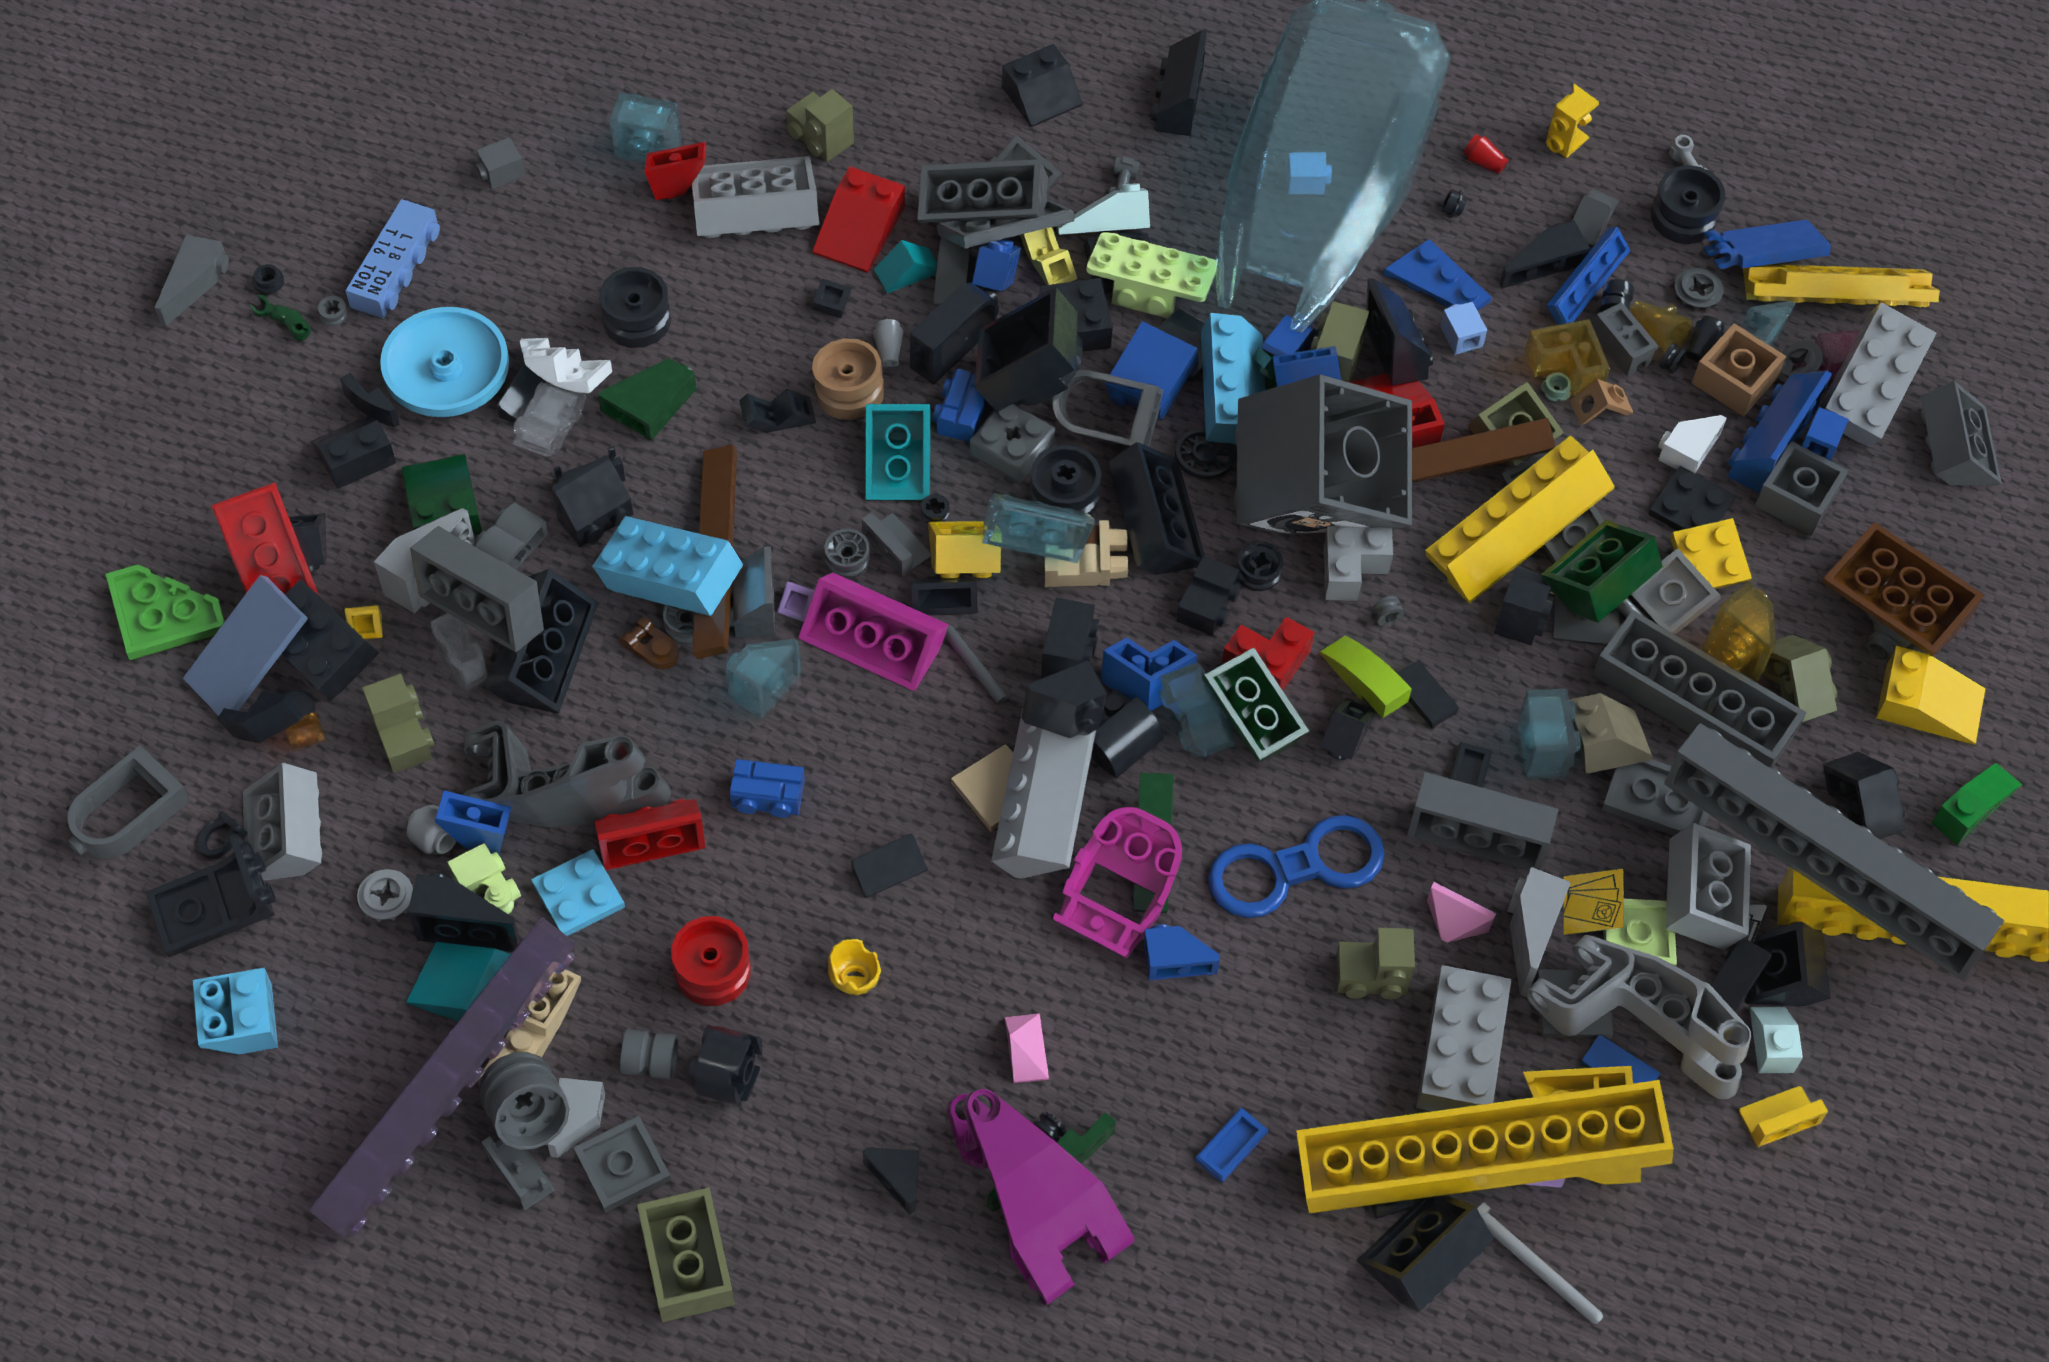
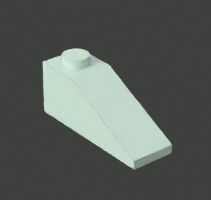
[1056,183,1150,235]

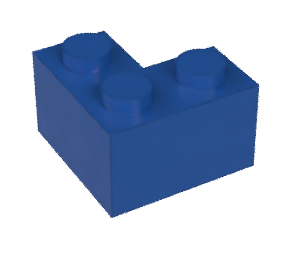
[1101,638,1197,711]

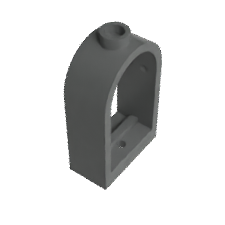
[1048,370,1164,447]
[67,745,190,859]

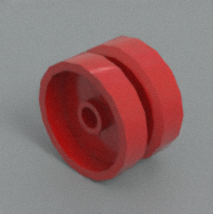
[671,916,751,1006]

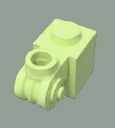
[447,843,521,914]

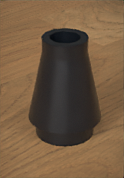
[1686,316,1725,363]

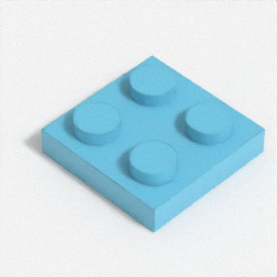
[531,849,625,938]

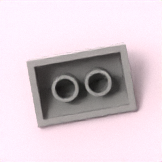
[243,763,322,880]

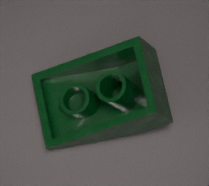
[402,454,482,536]

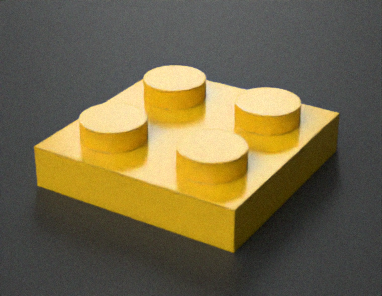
[1669,518,1752,589]

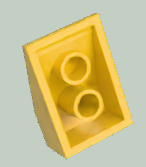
[1876,646,1985,745]

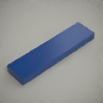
[1546,227,1630,329]

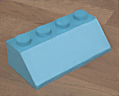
[1201,313,1266,444]

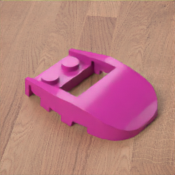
[1053,807,1182,959]

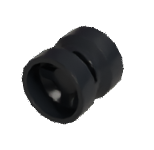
[1599,279,1635,313]

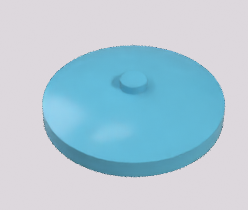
[380,307,509,417]

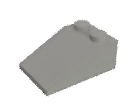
[1507,867,1571,997]

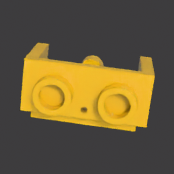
[1546,83,1599,158]

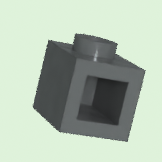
[475,137,525,189]

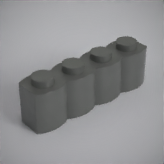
[443,503,548,625]

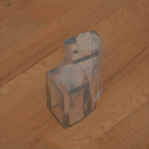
[513,381,587,457]

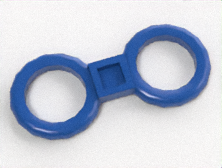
[1208,815,1385,918]

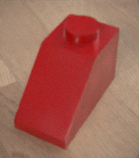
[644,142,707,200]

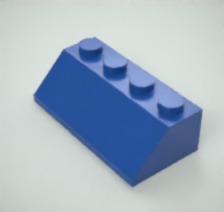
[1728,371,1832,493]

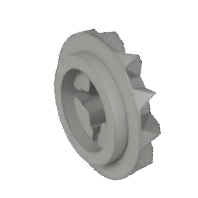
[357,869,413,923]

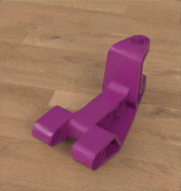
[947,1089,1135,1306]

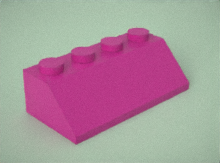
[798,573,949,691]

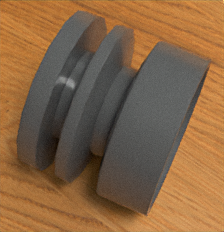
[478,1052,570,1150]

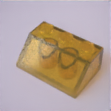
[1702,582,1776,683]

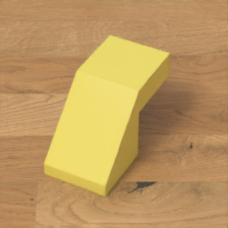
[1020,227,1078,285]

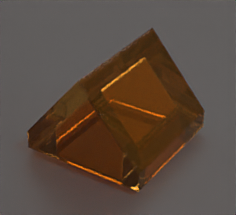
[286,713,325,751]

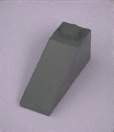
[155,235,229,326]

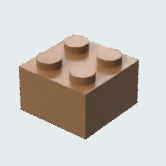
[1692,323,1786,417]

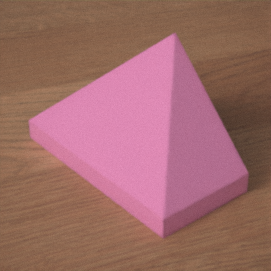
[1427,882,1496,942]
[1005,1014,1049,1084]

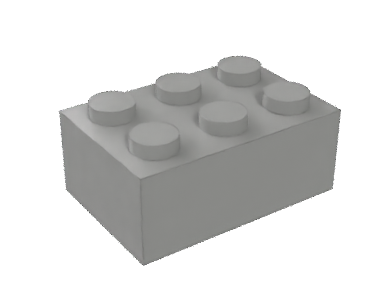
[1666,823,1751,950]

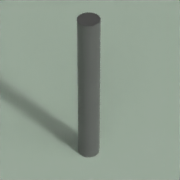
[945,625,1008,705]

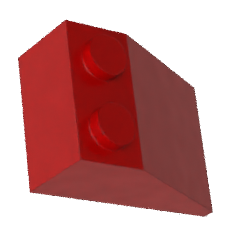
[812,166,905,273]

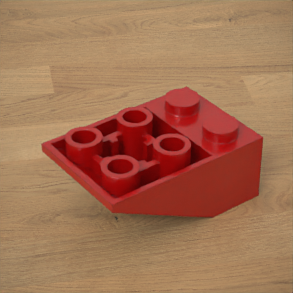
[1349,374,1445,448]

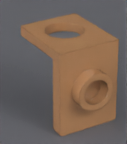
[1570,379,1633,425]

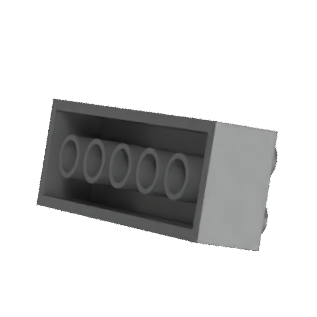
[1592,610,1807,768]

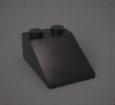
[408,873,522,953]

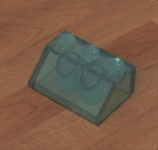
[982,493,1095,563]

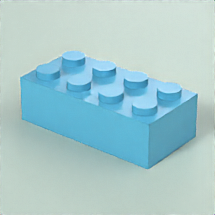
[592,516,743,616]

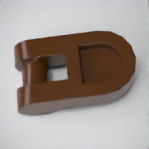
[619,616,679,669]

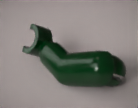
[250,295,311,341]

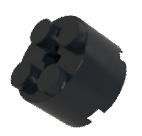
[689,1025,763,1106]

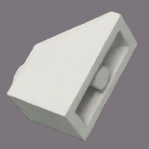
[1658,415,1727,473]

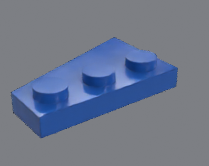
[1383,239,1491,311]

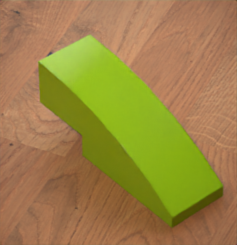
[1319,636,1412,718]

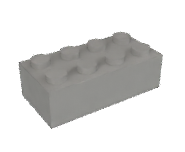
[1814,302,1937,447]
[1416,965,1511,1111]

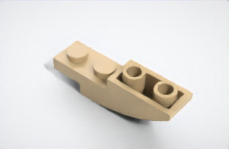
[479,963,581,1084]

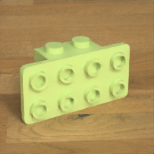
[1086,232,1218,318]

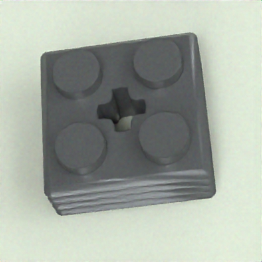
[969,404,1055,481]

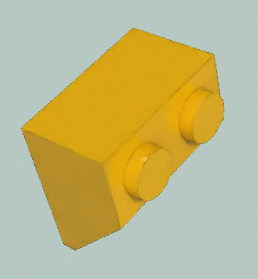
[928,521,1001,578]

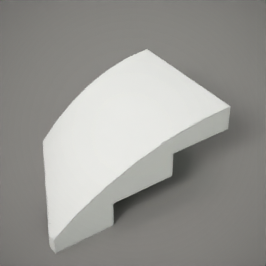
[520,338,612,393]

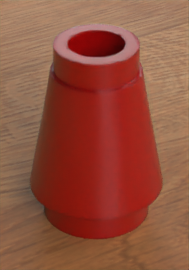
[1463,134,1509,175]

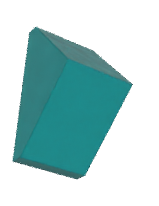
[874,240,938,293]

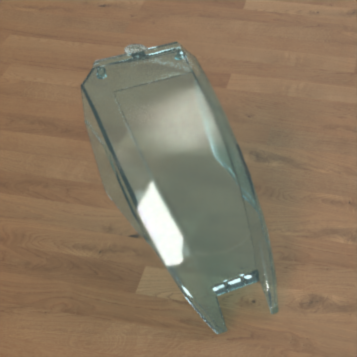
[1216,0,1451,333]

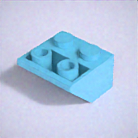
[193,968,278,1054]

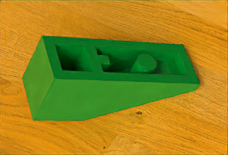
[1932,763,2022,846]

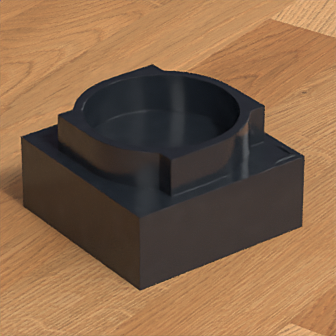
[975,287,1083,412]

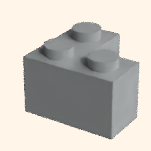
[1323,526,1393,601]

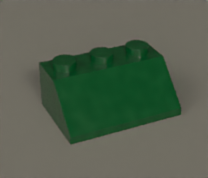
[1541,520,1663,623]
[1202,648,1309,762]

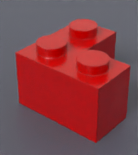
[1222,617,1315,691]

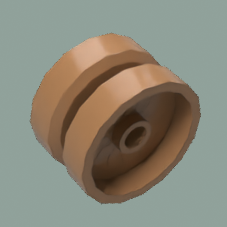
[812,338,885,420]

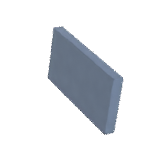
[183,575,308,716]

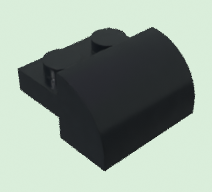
[1092,688,1164,779]

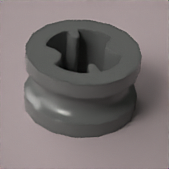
[318,296,348,326]
[1371,596,1405,626]

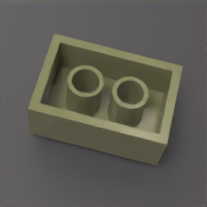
[637,1187,735,1323]

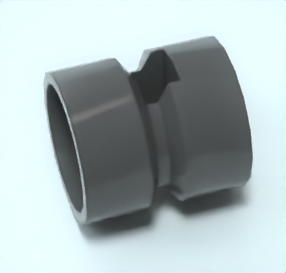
[620,1028,679,1080]

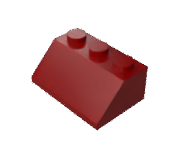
[594,799,706,870]

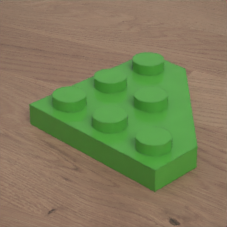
[106,565,225,660]

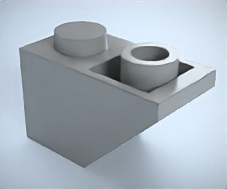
[545,1078,605,1158]

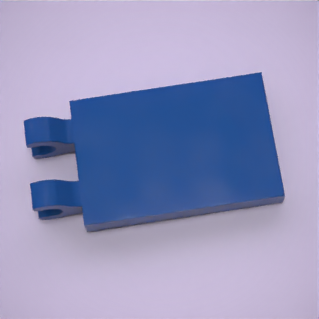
[1703,219,1831,269]

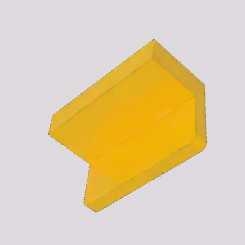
[1739,1086,1828,1147]

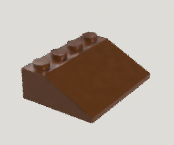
[1822,522,1984,657]

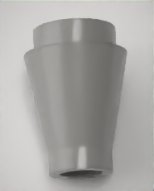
[872,319,903,367]

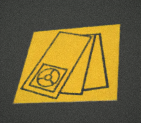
[1564,869,1624,935]

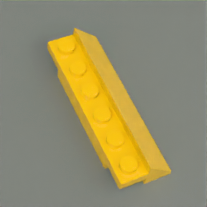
[1743,264,1940,307]
[1425,435,1614,604]

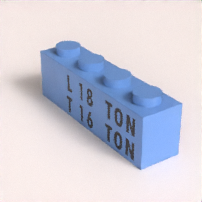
[345,199,440,319]

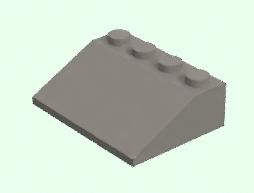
[692,156,819,238]

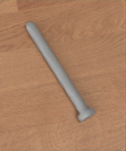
[1477,1202,1603,1324]

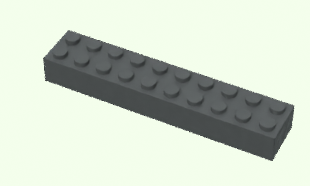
[1664,723,2005,981]

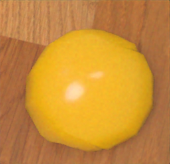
[827,939,881,995]

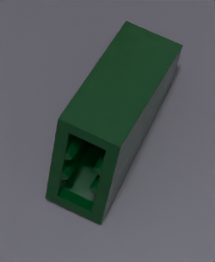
[598,358,696,441]

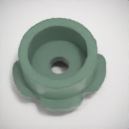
[1541,373,1572,402]

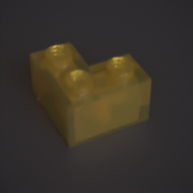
[1524,319,1610,396]

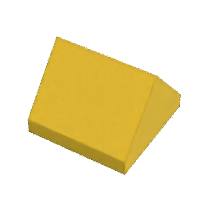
[345,605,383,639]

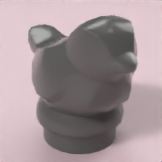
[1867,613,1911,660]

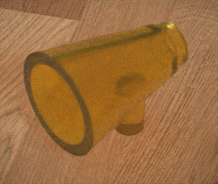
[1630,301,1692,353]

